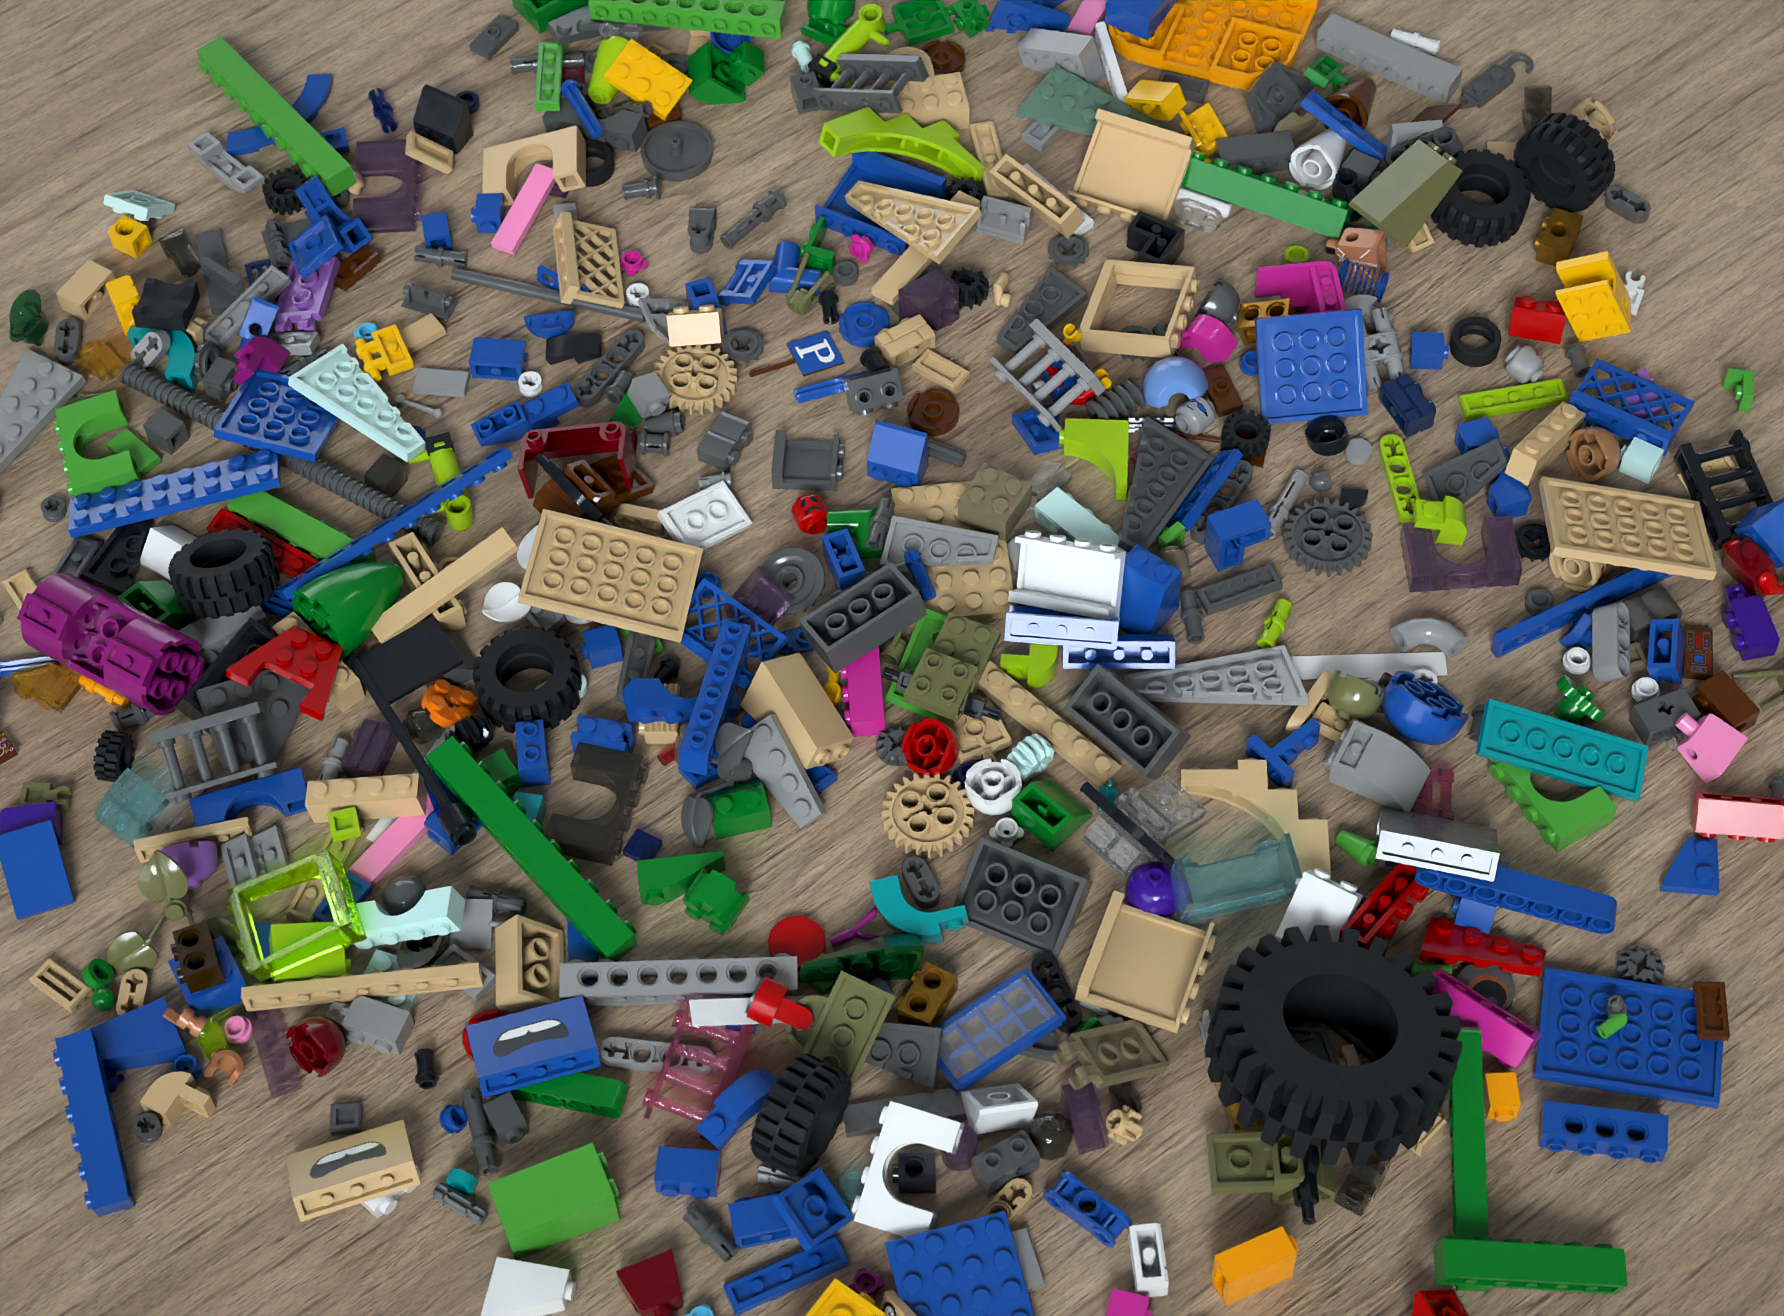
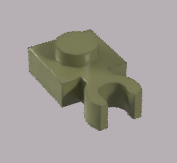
[18,782,72,810]

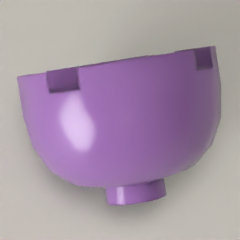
[161,841,218,889]

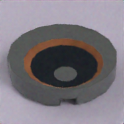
[1457,963,1515,1011]

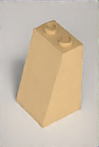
[740,653,854,769]

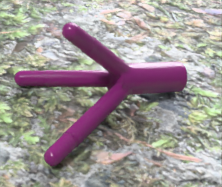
[829,904,881,948]

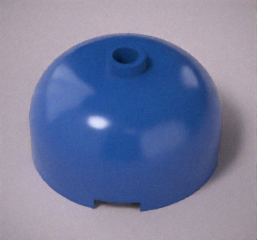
[1382,671,1469,745]

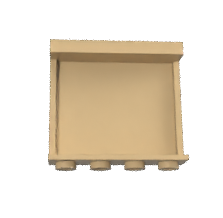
[1067,108,1196,223]
[1075,890,1217,1033]

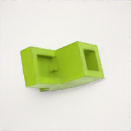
[1413,495,1467,546]
[1000,643,1058,689]

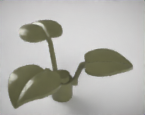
[107,849,248,974]

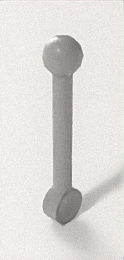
[395,394,443,419]

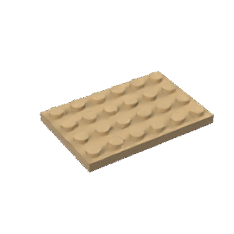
[1538,476,1717,580]
[891,481,1016,628]
[517,509,703,643]

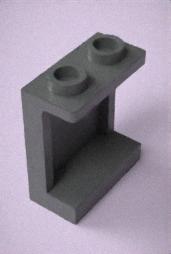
[771,430,845,491]

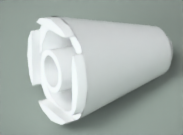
[1289,128,1347,191]

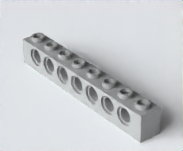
[559,953,799,1007]

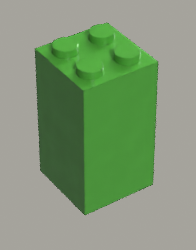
[488,1142,622,1260]

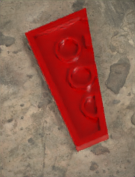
[1418,917,1547,977]

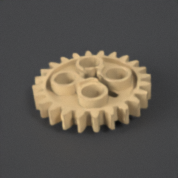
[653,344,737,415]
[881,773,974,858]

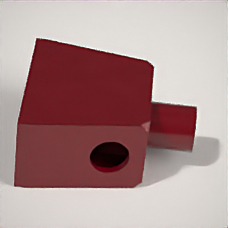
[616,1249,684,1316]

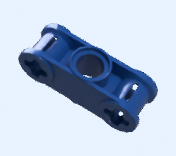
[1043,1170,1133,1248]

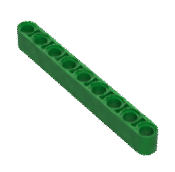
[1449,1027,1489,1292]

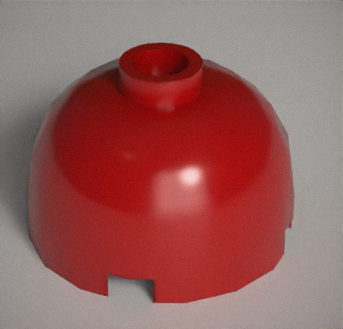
[901,718,960,776]

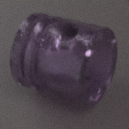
[941,1123,977,1172]

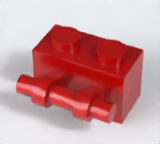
[1508,296,1566,344]

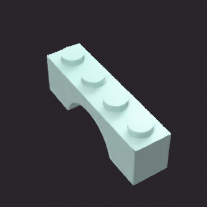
[344,886,465,949]

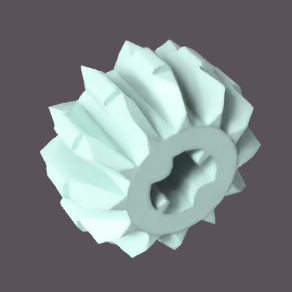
[1007,733,1055,782]

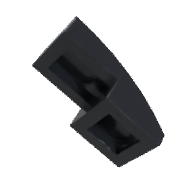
[546,333,602,365]

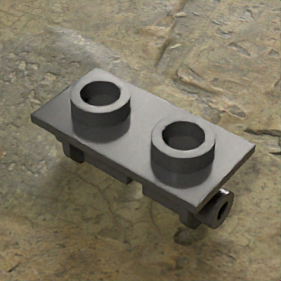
[401,283,458,320]

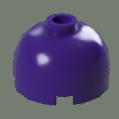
[1125,861,1184,917]

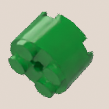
[807,0,856,24]
[682,868,750,935]

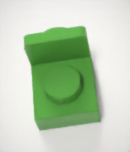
[1723,368,1754,412]

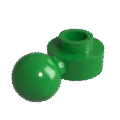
[82,959,116,1011]

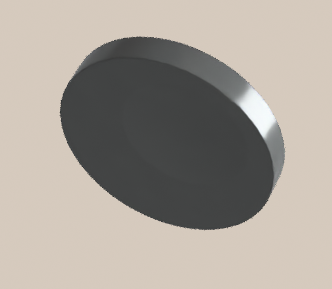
[640,121,713,182]

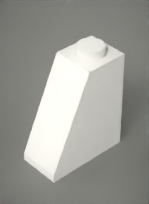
[481,1257,576,1316]

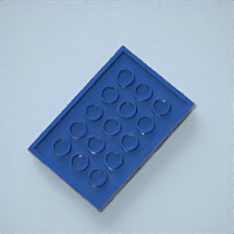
[1534,967,1723,1109]

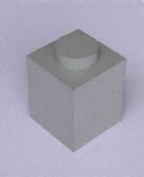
[627,372,670,418]

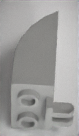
[1324,720,1431,812]

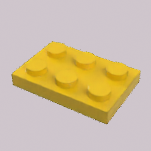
[603,39,693,121]

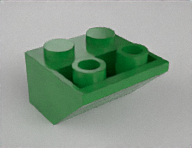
[117,581,197,630]
[1011,779,1092,852]

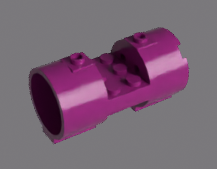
[17,572,204,715]

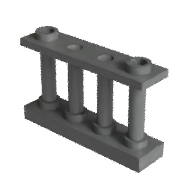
[812,53,929,113]
[147,701,281,803]

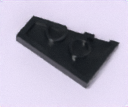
[81,521,151,595]

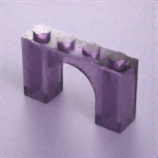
[352,139,424,234]
[1400,516,1523,593]

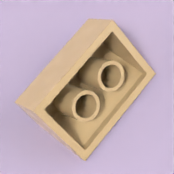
[495,915,564,1013]

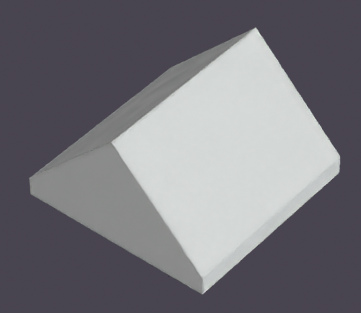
[140,525,197,583]
[961,1083,1038,1135]

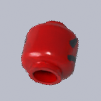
[791,494,829,535]

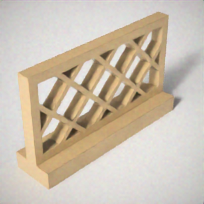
[553,211,625,309]

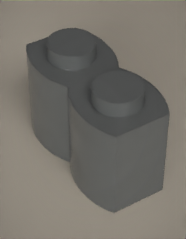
[697,411,753,472]

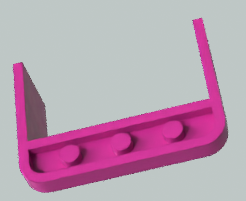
[1254,261,1347,313]

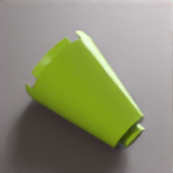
[588,36,629,104]

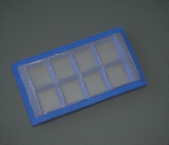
[936,968,1067,1093]

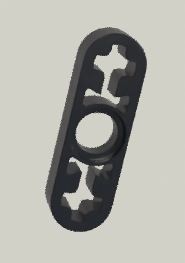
[1031,954,1082,1034]

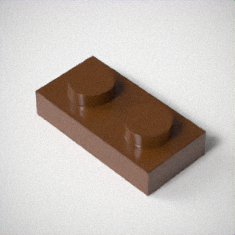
[334,246,382,291]

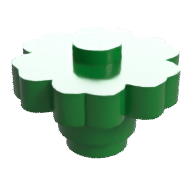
[1553,675,1606,724]

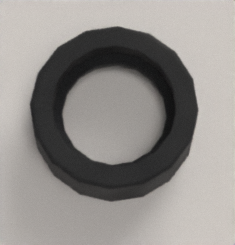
[585,139,615,187]
[1449,317,1501,367]

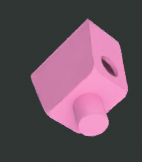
[1675,712,1748,783]

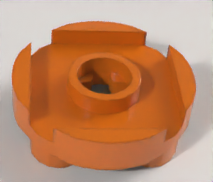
[421,679,477,729]

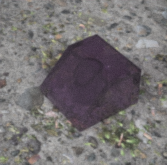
[898,267,959,331]

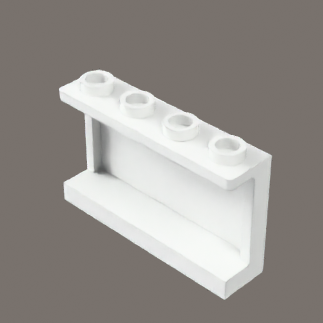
[1008,530,1126,620]

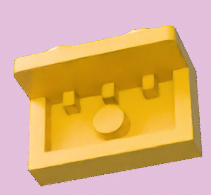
[1179,102,1229,158]

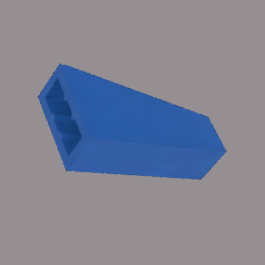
[91,997,188,1073]

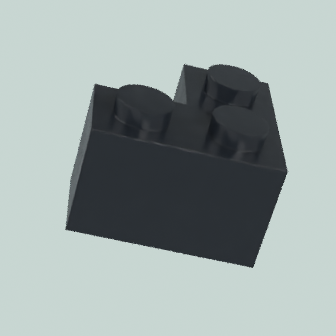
[1127,211,1185,265]

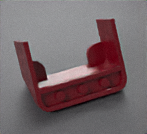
[517,421,638,499]

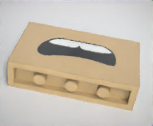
[285,1119,421,1222]

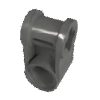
[687,207,717,254]

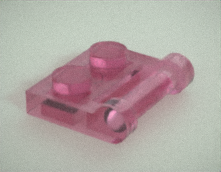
[1410,768,1455,821]

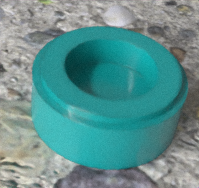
[446,1169,478,1194]

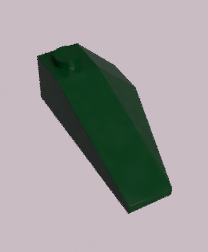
[798,932,924,983]

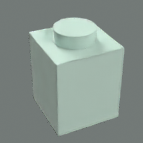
[1619,437,1664,484]

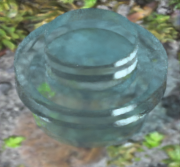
[838,1172,865,1202]

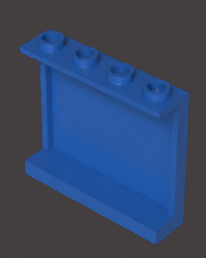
[815,151,946,256]

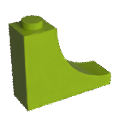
[1059,418,1129,501]

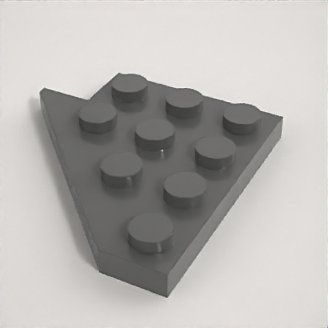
[196,670,310,779]

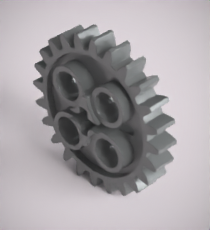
[1283,498,1373,577]

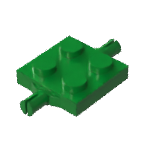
[884,0,954,46]

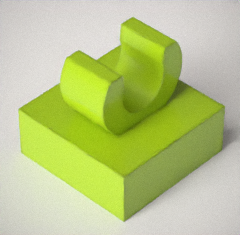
[327,806,362,843]

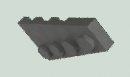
[997,265,1087,356]

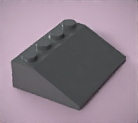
[952,837,1093,961]

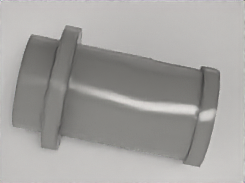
[698,471,732,491]

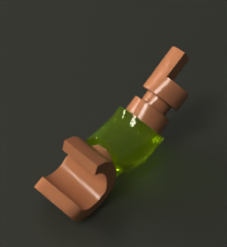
[162,1006,244,1087]

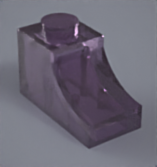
[1061,1082,1109,1155]

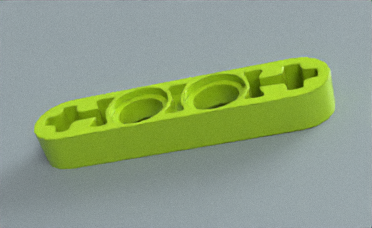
[1379,434,1420,526]

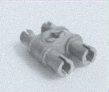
[1362,307,1405,393]

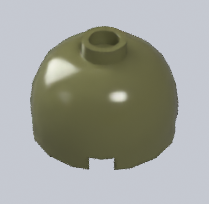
[1327,670,1385,722]

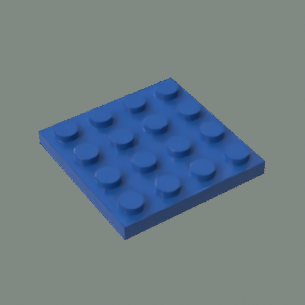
[1255,308,1368,424]
[214,368,341,462]
[884,1211,1034,1316]

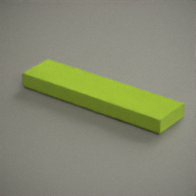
[1458,378,1569,421]

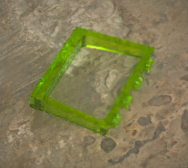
[226,849,367,981]

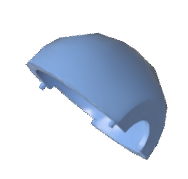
[1142,356,1208,409]

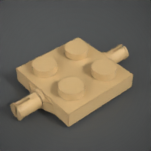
[937,697,1012,766]

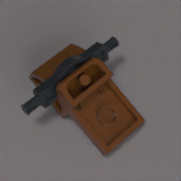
[533,452,655,526]

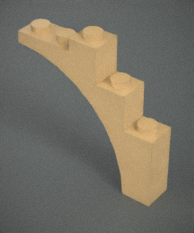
[1179,758,1331,884]

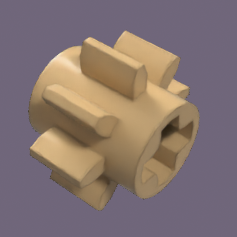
[1106,1105,1143,1146]

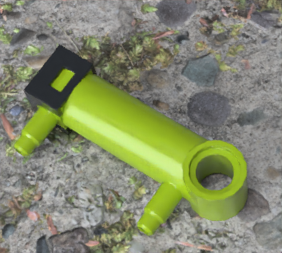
[807,3,890,89]
[408,432,474,531]

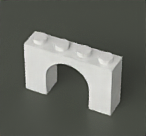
[852,1101,965,1237]

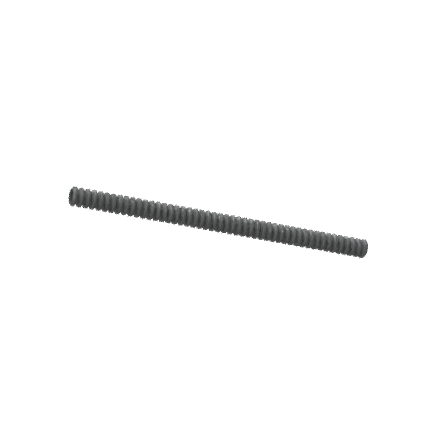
[119,362,443,544]

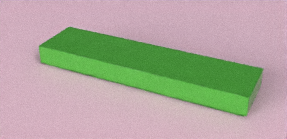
[535,42,564,111]

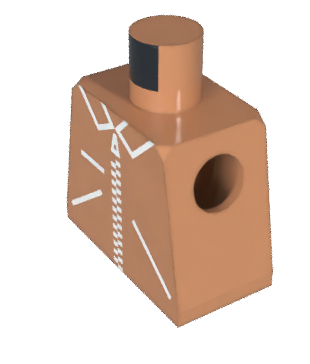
[1325,228,1387,282]

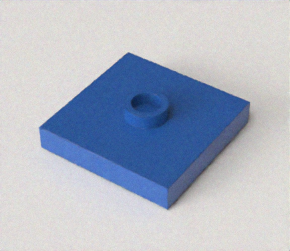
[287,214,344,279]

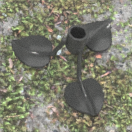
[674,723,754,848]

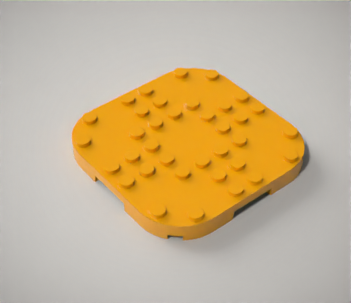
[1106,0,1322,91]

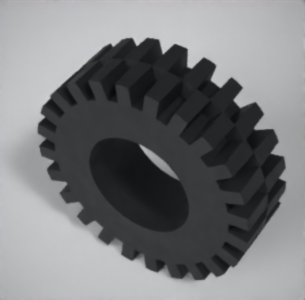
[1205,925,1462,1166]

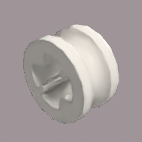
[626,283,650,309]
[518,371,543,398]

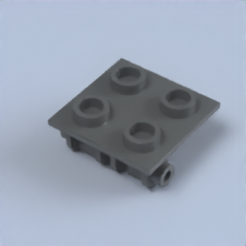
[261,218,312,269]

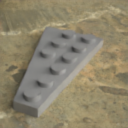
[0,348,86,474]
[1122,645,1308,706]

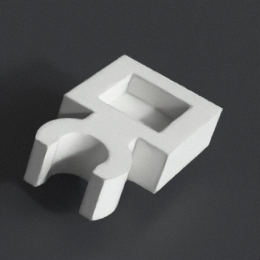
[1624,271,1645,315]

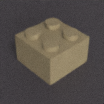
[958,463,1032,541]

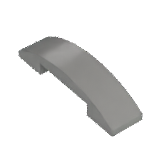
[187,132,265,193]

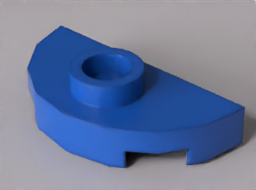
[524,310,576,338]

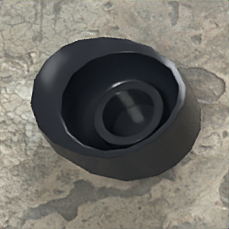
[1305,416,1349,456]

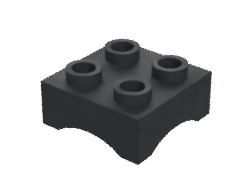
[132,278,200,331]

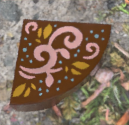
[0,731,18,764]

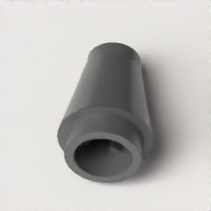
[644,410,685,436]

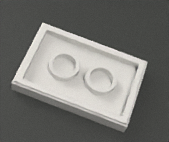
[657,480,753,550]

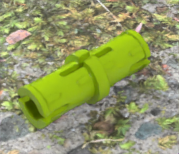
[1257,599,1293,649]

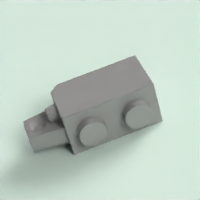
[325,996,415,1055]

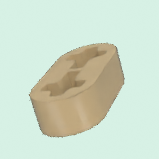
[116,969,151,1016]

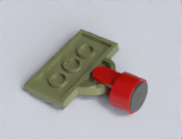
[745,970,896,1090]

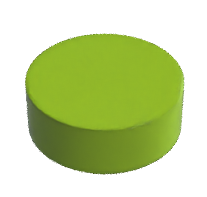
[1283,245,1310,265]

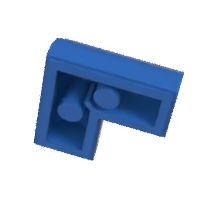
[768,241,823,296]

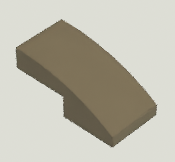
[1273,111,1319,139]

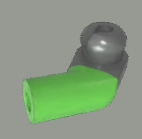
[1597,995,1628,1039]

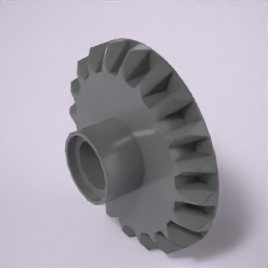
[756,548,826,616]

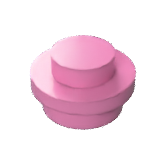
[224,1016,253,1045]

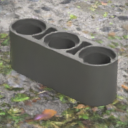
[1386,126,1463,165]

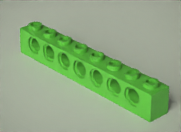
[588,0,786,39]

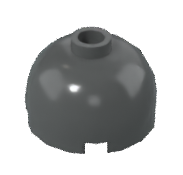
[1193,278,1240,326]

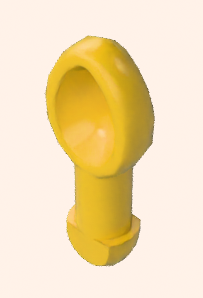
[823,665,842,707]

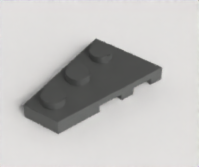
[1423,439,1508,504]

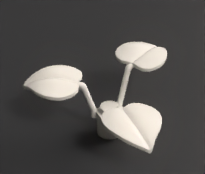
[482,525,592,624]

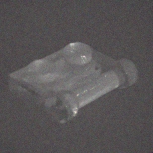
[599,23,647,47]

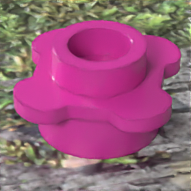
[849,234,873,263]
[619,250,648,276]

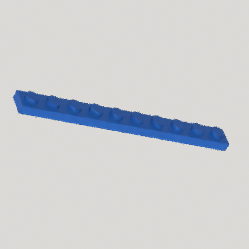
[275,448,513,601]

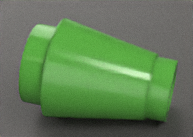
[1336,830,1377,867]

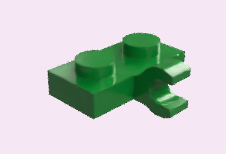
[1304,53,1352,92]

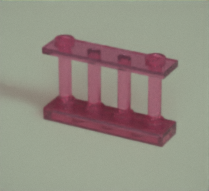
[642,1001,754,1142]

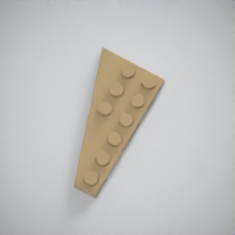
[844,180,982,264]

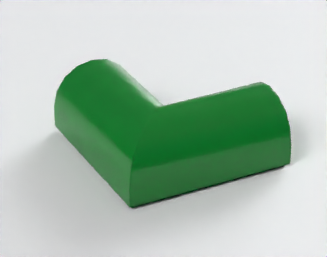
[827,507,884,559]

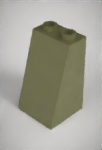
[1348,139,1463,247]

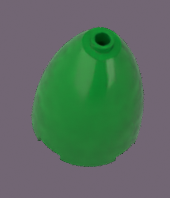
[291,562,405,660]

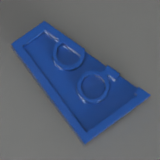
[985,0,1070,34]

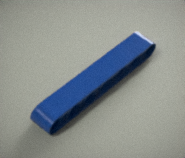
[1415,866,1618,934]

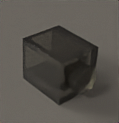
[363,453,408,497]

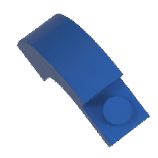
[294,176,373,253]
[696,1069,778,1151]

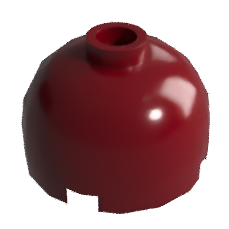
[286,1016,346,1077]

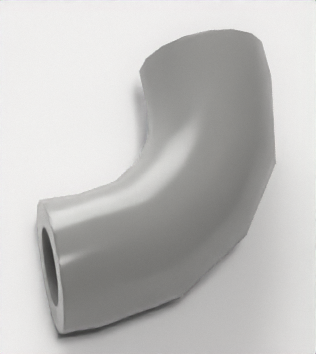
[1390,617,1469,658]

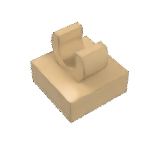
[183,317,207,352]

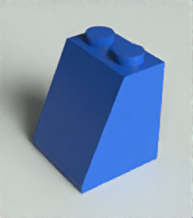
[1119,544,1182,634]

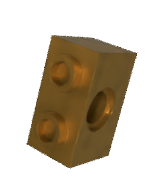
[1534,208,1584,267]

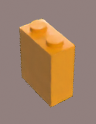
[1211,1226,1298,1306]

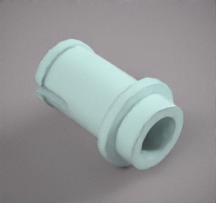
[791,41,813,73]

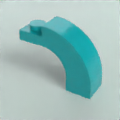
[127,326,199,392]
[869,875,970,943]

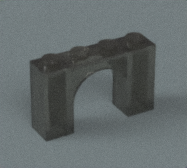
[544,742,649,866]

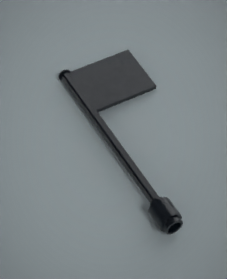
[347,615,477,846]

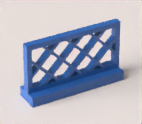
[1569,359,1695,456]
[681,578,789,691]

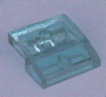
[93,767,170,849]

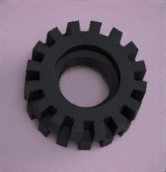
[262,168,307,215]
[1221,409,1271,461]
[93,730,134,783]

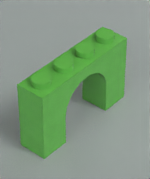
[54,390,141,497]
[1489,759,1617,852]

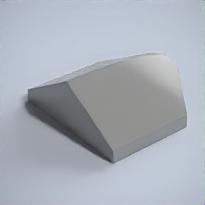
[638,298,687,344]

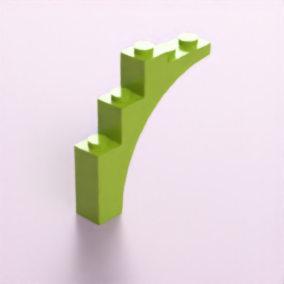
[818,107,985,182]

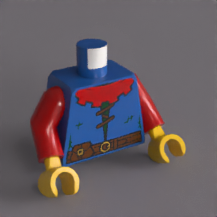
[1031,323,1111,406]

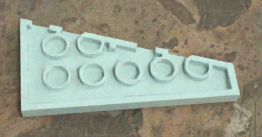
[288,343,425,462]

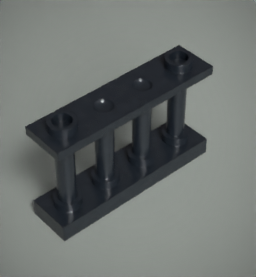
[1674,429,1773,551]

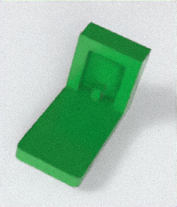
[800,216,836,276]

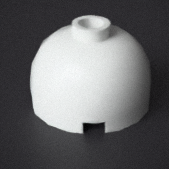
[965,759,1022,815]

